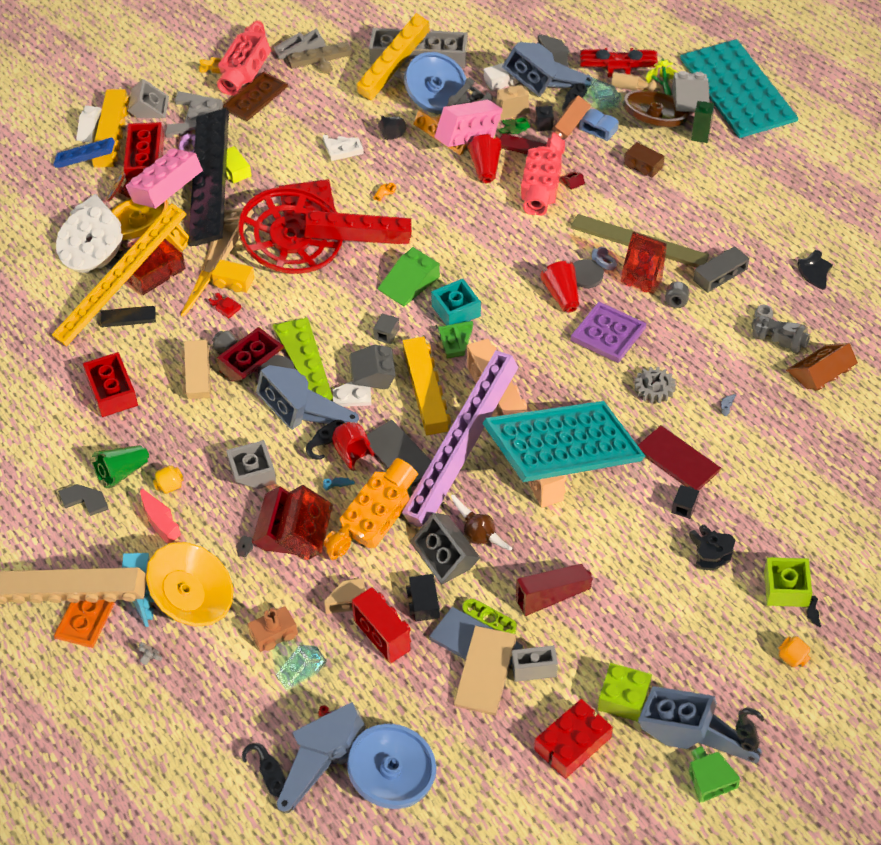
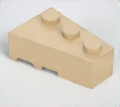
[181,340,211,399]

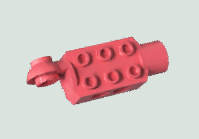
[217,20,271,96]
[521,132,565,216]

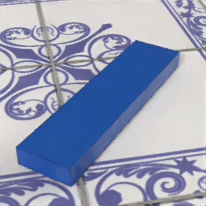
[53,137,115,168]

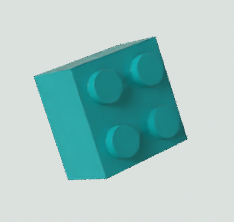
[431,278,481,326]

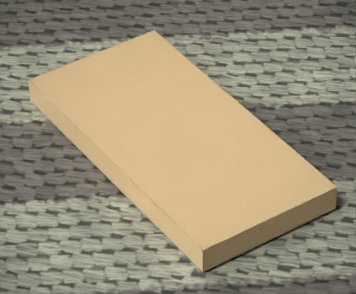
[454,626,517,716]

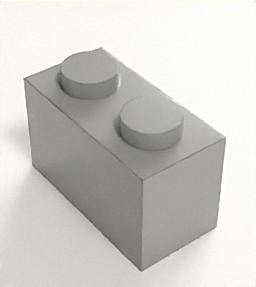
[512,645,558,682]

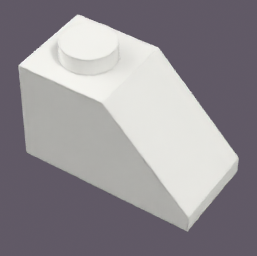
[77,105,102,143]

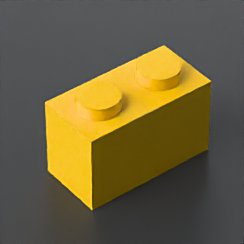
[212,259,255,293]

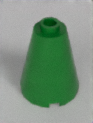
[92,445,149,489]

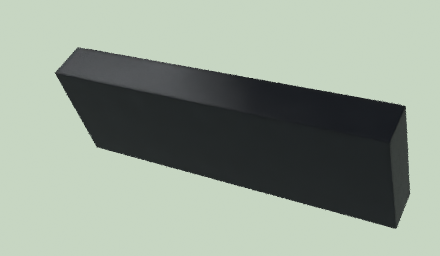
[101,306,156,327]

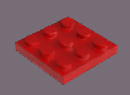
[279,179,335,221]

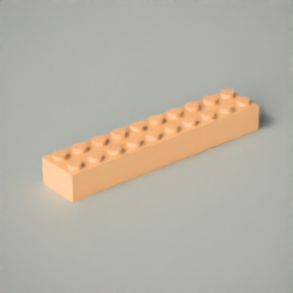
[467,339,566,508]

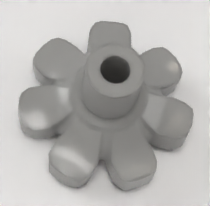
[138,642,162,665]

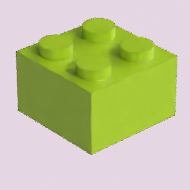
[764,557,812,607]
[598,663,652,722]

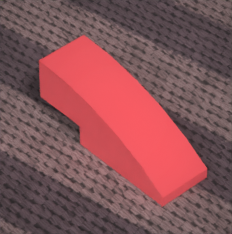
[140,489,181,544]

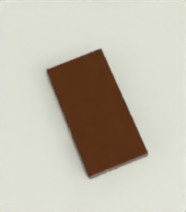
[222,72,288,122]

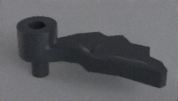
[806,595,822,627]

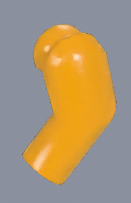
[373,182,396,201]

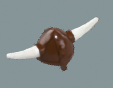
[451,495,512,551]

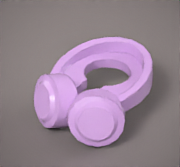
[179,134,195,153]

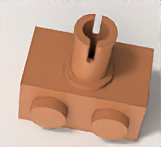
[248,606,298,652]

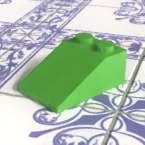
[378,247,440,307]

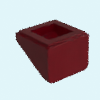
[561,171,585,190]

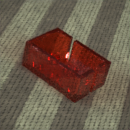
[127,239,186,295]

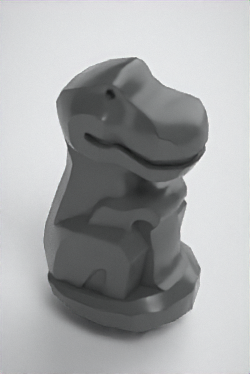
[752,316,810,354]

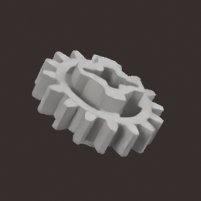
[634,367,676,403]

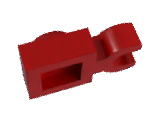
[209,293,241,319]

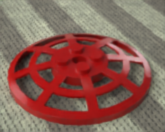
[238,187,343,274]

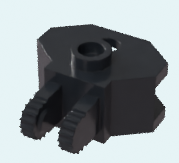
[689,525,735,571]

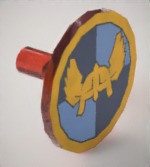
[106,172,131,202]

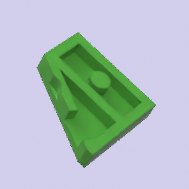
[438,321,473,359]

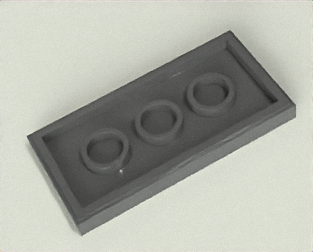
[367,420,431,487]

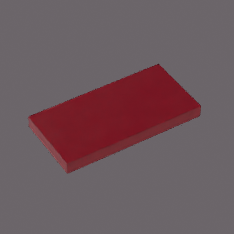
[638,425,721,490]

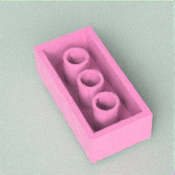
[435,100,503,147]
[126,148,203,208]

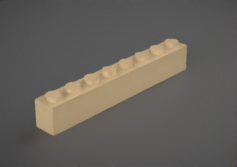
[0,567,147,604]

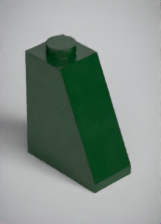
[691,101,714,143]

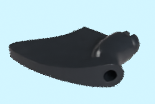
[797,250,833,290]

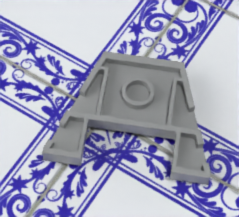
[165,91,223,138]

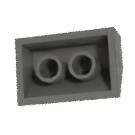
[410,513,481,585]

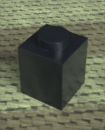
[535,106,554,132]
[671,485,699,519]

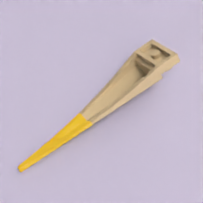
[181,208,254,317]

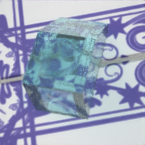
[590,78,621,111]
[276,645,327,690]

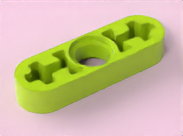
[462,599,517,634]

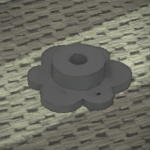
[236,535,253,557]

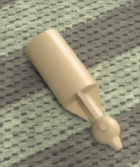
[611,72,661,91]

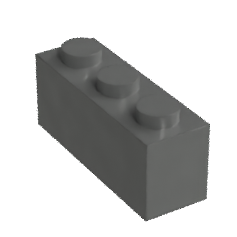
[693,246,750,293]

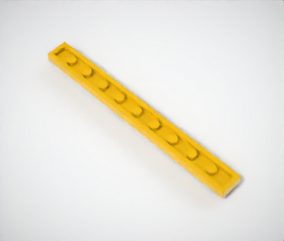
[52,203,186,347]

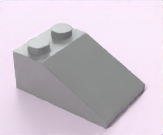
[672,71,709,112]

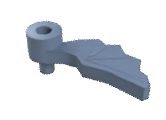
[721,394,736,416]

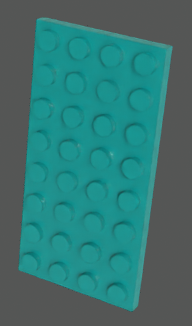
[680,39,799,138]
[482,401,645,482]

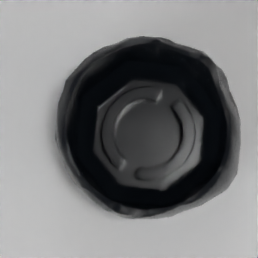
[378,116,407,140]

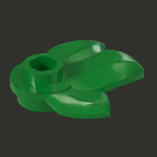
[498,117,530,134]

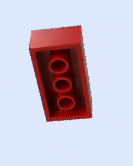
[123,122,164,184]

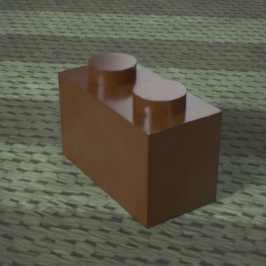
[624,142,665,178]

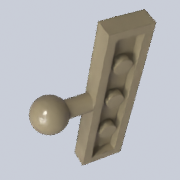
[287,42,353,74]

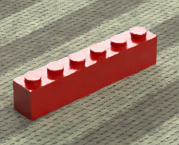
[304,210,412,244]

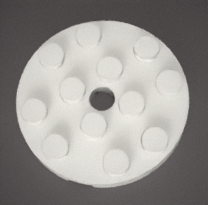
[56,206,123,273]

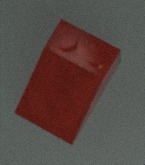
[621,232,667,294]

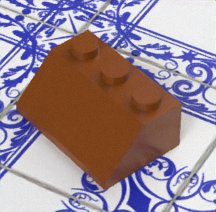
[786,343,858,391]

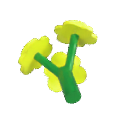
[646,59,678,96]

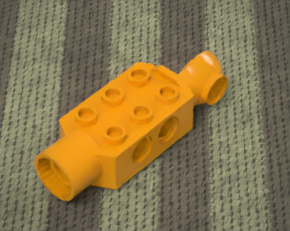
[323,458,418,561]

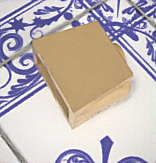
[495,85,530,120]

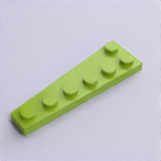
[273,317,333,401]

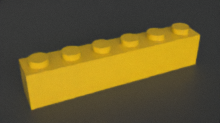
[357,13,430,101]
[92,89,130,167]
[402,337,451,436]

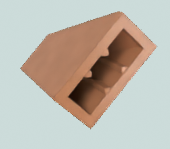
[551,95,592,139]

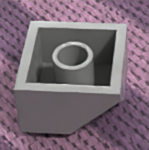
[226,440,277,489]

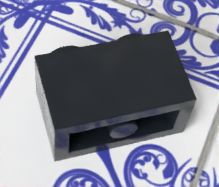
[406,574,440,622]

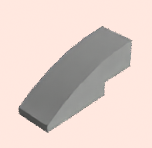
[273,28,326,59]

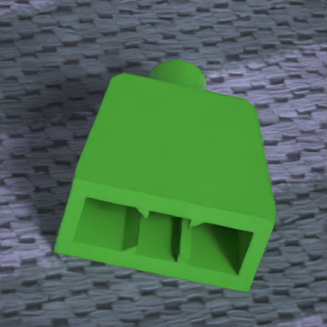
[689,747,740,803]

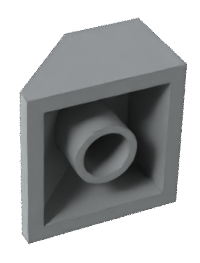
[127,79,169,118]

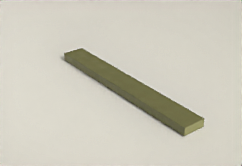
[571,214,709,268]

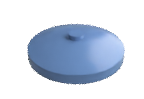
[404,52,467,114]
[347,724,436,809]

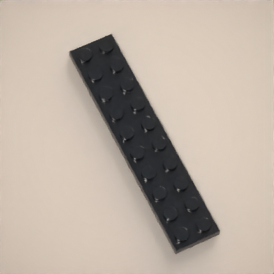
[188,108,229,246]

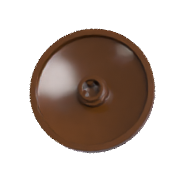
[623,90,689,127]

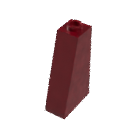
[516,563,593,616]

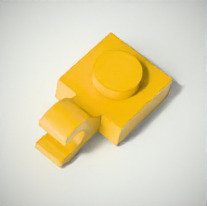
[199,57,222,74]

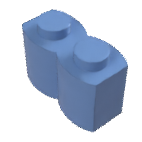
[579,109,619,141]

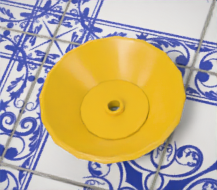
[146,542,234,627]

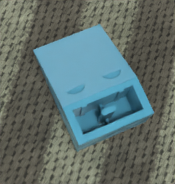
[122,553,155,627]

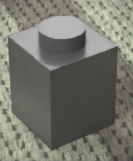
[373,313,400,344]

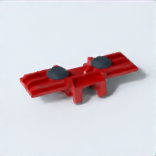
[580,48,658,78]

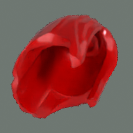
[332,422,375,471]

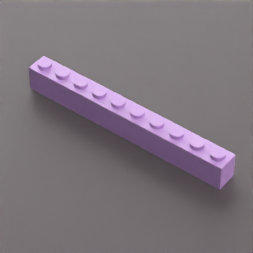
[402,350,518,528]

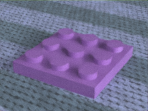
[571,302,646,363]

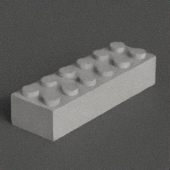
[369,28,468,68]

